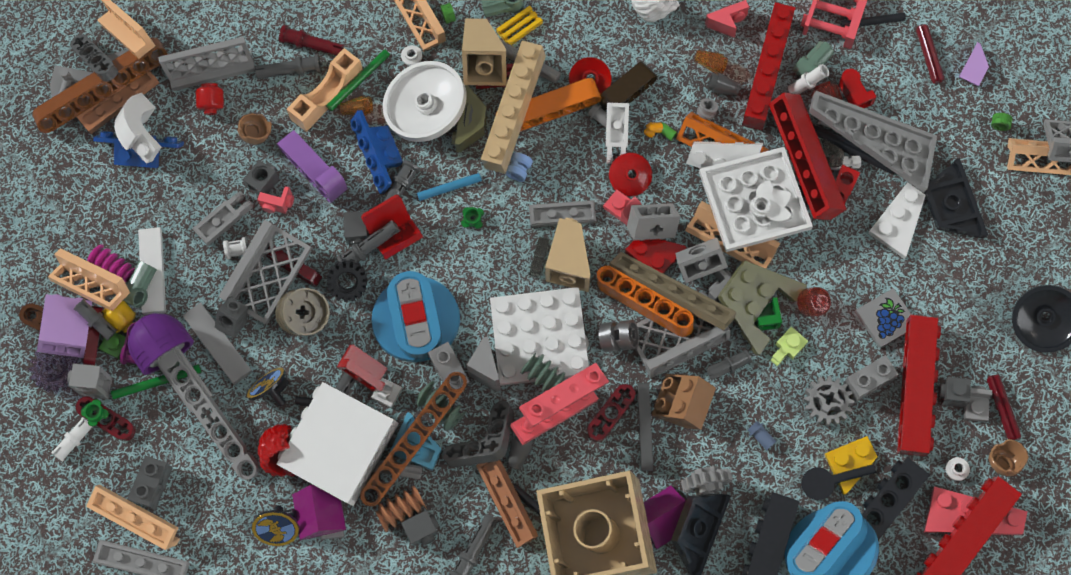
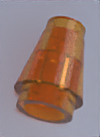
[694,50,728,74]
[340,95,373,116]

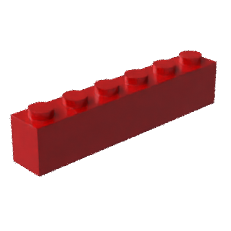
[742,2,796,131]
[769,92,847,220]
[897,315,941,457]
[915,476,1022,575]

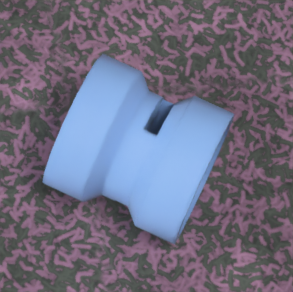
[505,152,533,182]

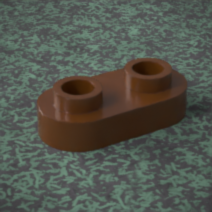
[19,303,44,332]

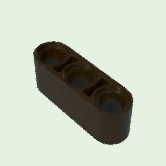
[599,61,658,110]

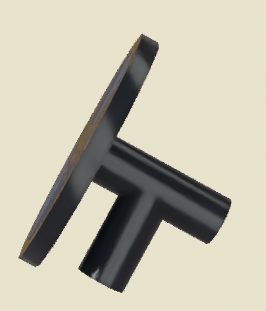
[247,368,289,407]
[252,506,299,546]

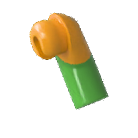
[644,122,677,141]

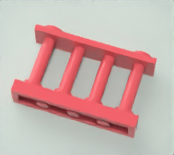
[800,0,867,49]
[510,363,609,445]

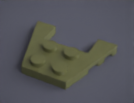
[717,261,807,355]

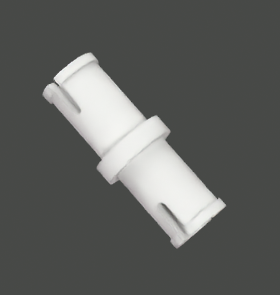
[788,64,829,95]
[51,417,93,462]

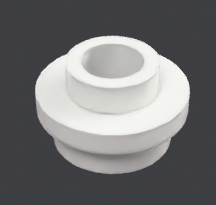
[401,45,423,66]
[946,457,970,481]

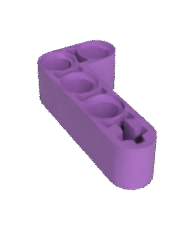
[276,130,348,203]

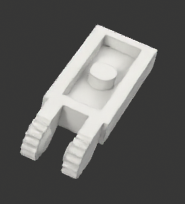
[605,103,629,164]

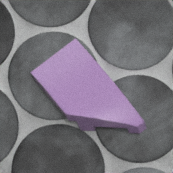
[959,42,989,87]

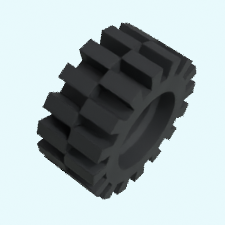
[326,259,367,302]

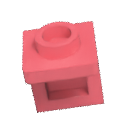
[257,186,294,214]

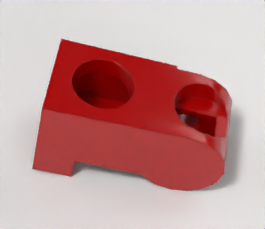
[839,69,877,108]
[835,165,861,204]

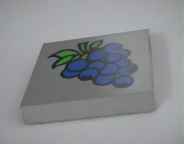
[855,288,912,349]

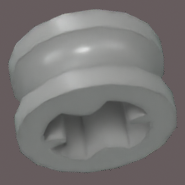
[697,98,719,120]

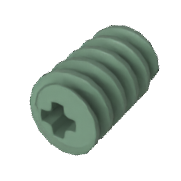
[520,351,566,392]
[416,381,466,431]

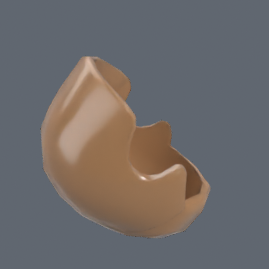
[238,113,272,145]
[988,439,1029,477]

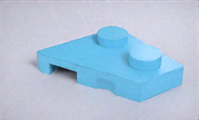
[390,412,442,471]

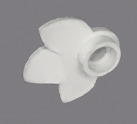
[750,180,791,222]

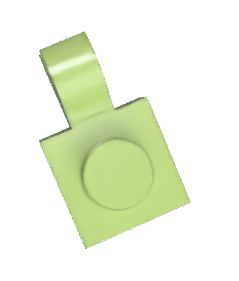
[770,327,808,366]

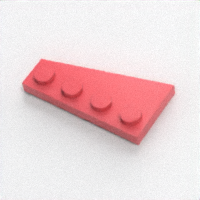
[924,487,1028,535]

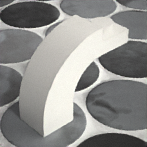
[114,93,162,164]

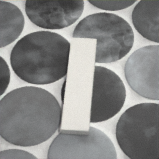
[138,227,166,315]

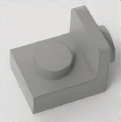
[708,269,732,302]
[964,386,992,422]

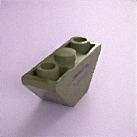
[452,85,487,153]

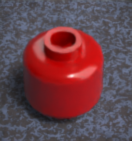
[196,83,224,115]

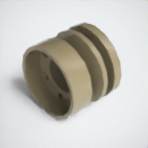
[275,288,330,336]

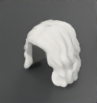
[631,0,680,22]

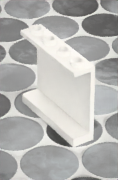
[277,382,399,506]

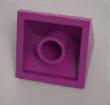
[292,485,347,540]
[644,486,686,550]

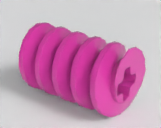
[87,244,136,282]

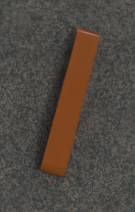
[32,37,168,133]
[360,371,467,506]

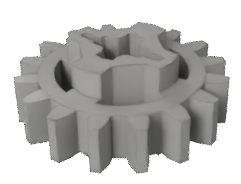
[803,376,854,427]
[681,466,733,495]

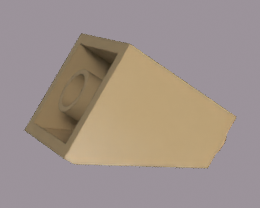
[462,18,507,86]
[545,218,590,292]

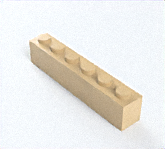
[481,41,546,174]

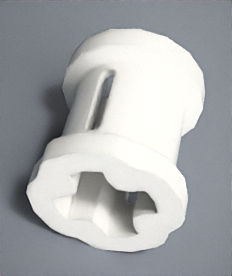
[223,237,249,260]

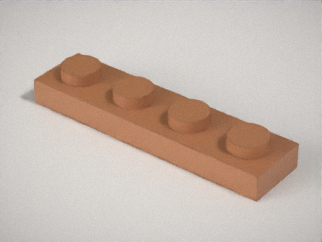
[76,71,159,134]
[476,460,538,548]

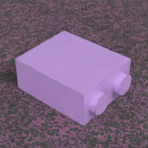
[37,294,92,358]

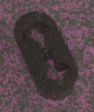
[818,137,844,168]
[529,237,551,279]

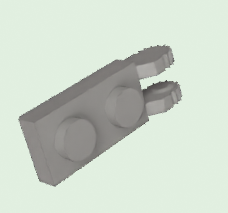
[193,192,253,246]

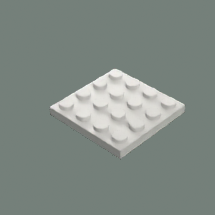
[699,147,813,252]
[490,287,589,386]

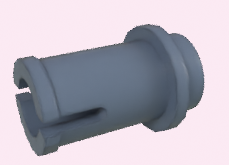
[748,421,777,451]

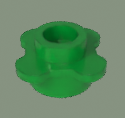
[461,207,484,229]
[81,399,109,427]

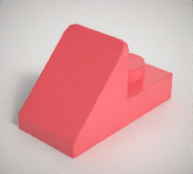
[705,0,749,37]
[603,190,642,225]

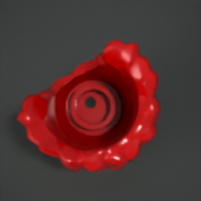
[258,424,295,477]

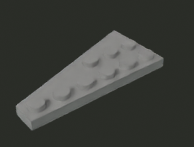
[809,91,937,193]

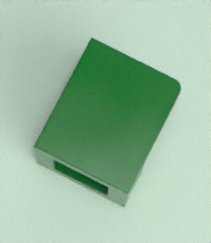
[755,297,782,331]

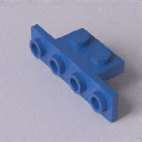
[350,110,403,194]
[93,131,184,168]

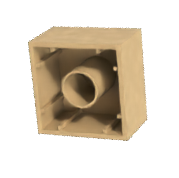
[536,470,657,575]

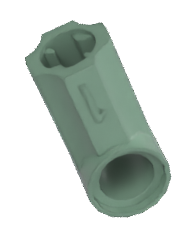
[481,0,524,18]
[792,41,834,77]
[123,261,157,308]

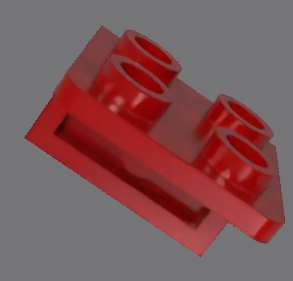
[361,195,423,260]

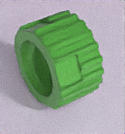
[440,3,456,24]
[991,113,1013,131]

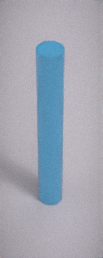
[417,173,482,201]

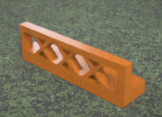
[676,112,769,153]

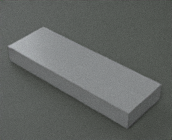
[529,200,596,228]

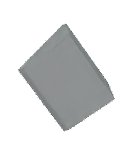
[467,336,501,392]

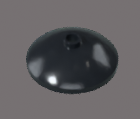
[1012,285,1071,353]

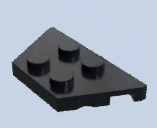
[924,158,988,238]
[671,493,731,575]

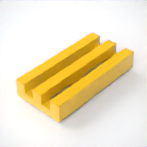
[496,5,543,46]

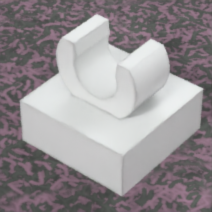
[371,378,403,409]

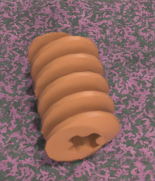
[375,485,427,532]

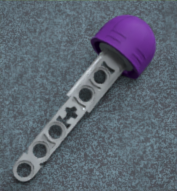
[128,313,260,480]

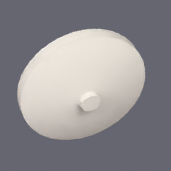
[383,61,467,142]

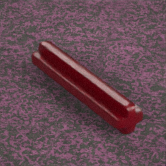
[916,24,944,84]
[987,374,1021,441]

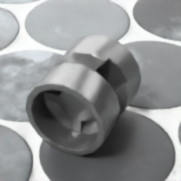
[599,320,639,352]

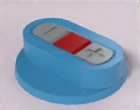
[372,271,460,362]
[785,501,879,575]

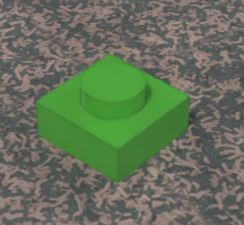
[98,333,126,360]

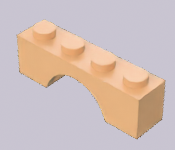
[286,48,363,132]

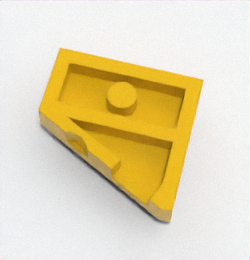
[824,436,877,495]

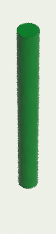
[326,49,390,111]
[111,364,202,399]

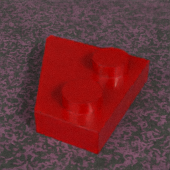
[625,239,687,274]

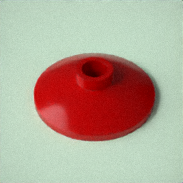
[569,57,612,95]
[609,153,652,196]

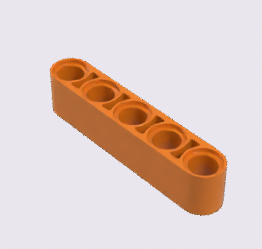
[495,78,601,132]
[597,266,694,337]

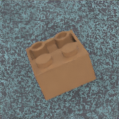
[651,374,716,430]

